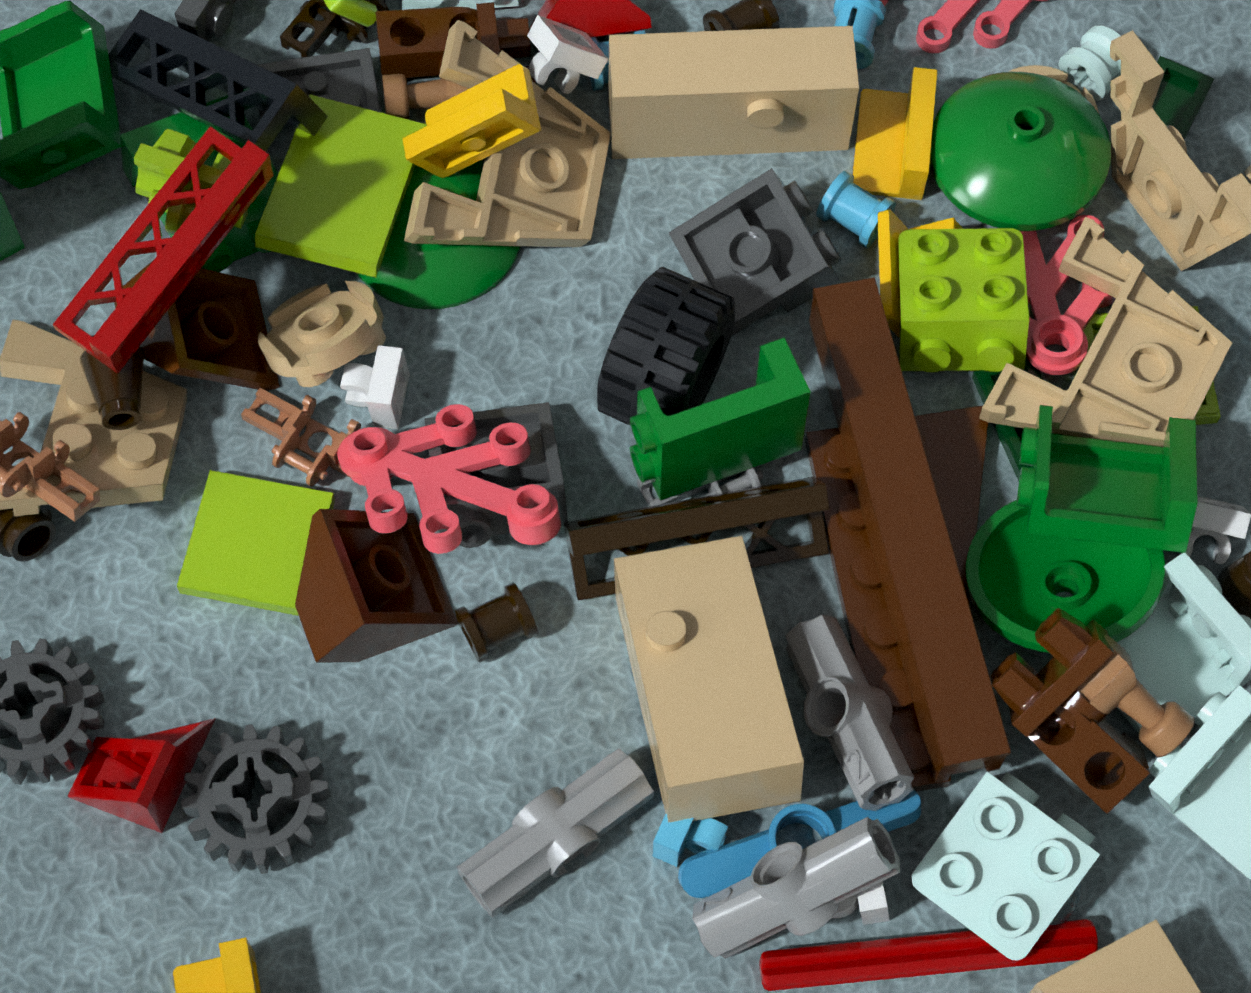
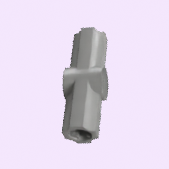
[785,615,914,811]
[457,748,654,918]
[692,817,900,959]

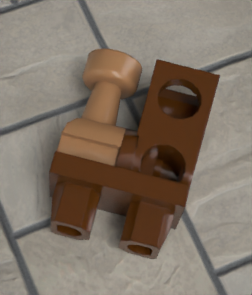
[376,3,536,119]
[991,608,1195,814]

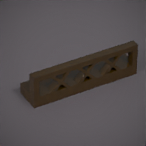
[563,476,830,600]

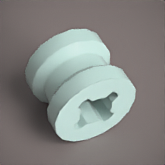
[1058,25,1121,101]

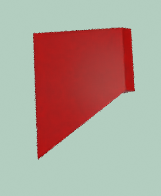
[529,0,652,38]
[67,718,216,833]

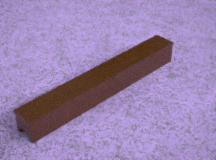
[809,277,1011,782]

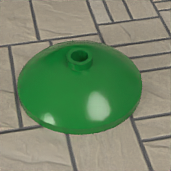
[930,71,1111,231]
[356,160,521,310]
[966,500,1165,653]

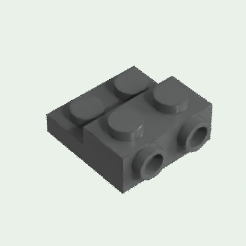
[668,168,842,336]
[424,402,568,548]

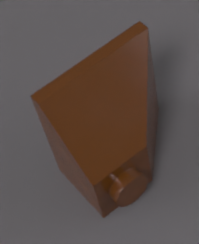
[114,261,280,391]
[295,509,458,663]

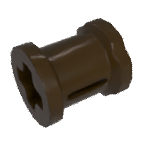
[703,0,780,31]
[455,582,538,663]

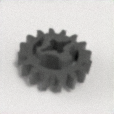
[0,638,105,785]
[181,724,331,874]

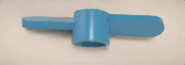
[678,790,922,898]

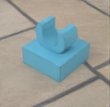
[653,814,728,867]

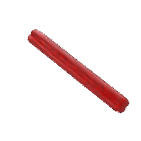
[759,919,1098,991]

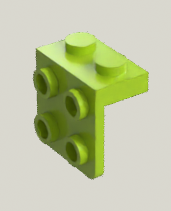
[898,228,1029,372]

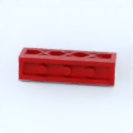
[53,126,273,374]

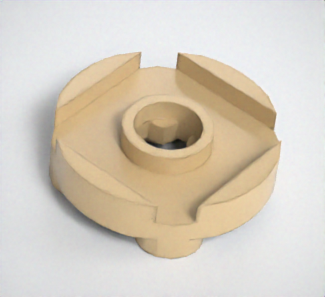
[258,281,386,387]

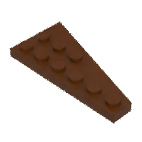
[805,405,988,792]

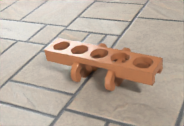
[241,388,361,487]
[0,412,100,522]

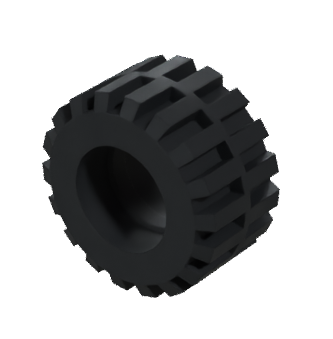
[597,267,735,426]

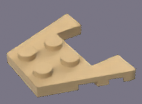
[404,20,611,247]
[1110,30,1251,271]
[979,217,1232,447]
[0,319,187,516]

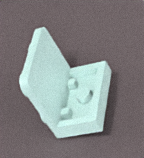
[1117,553,1251,734]
[1148,685,1251,881]
[912,772,1100,961]

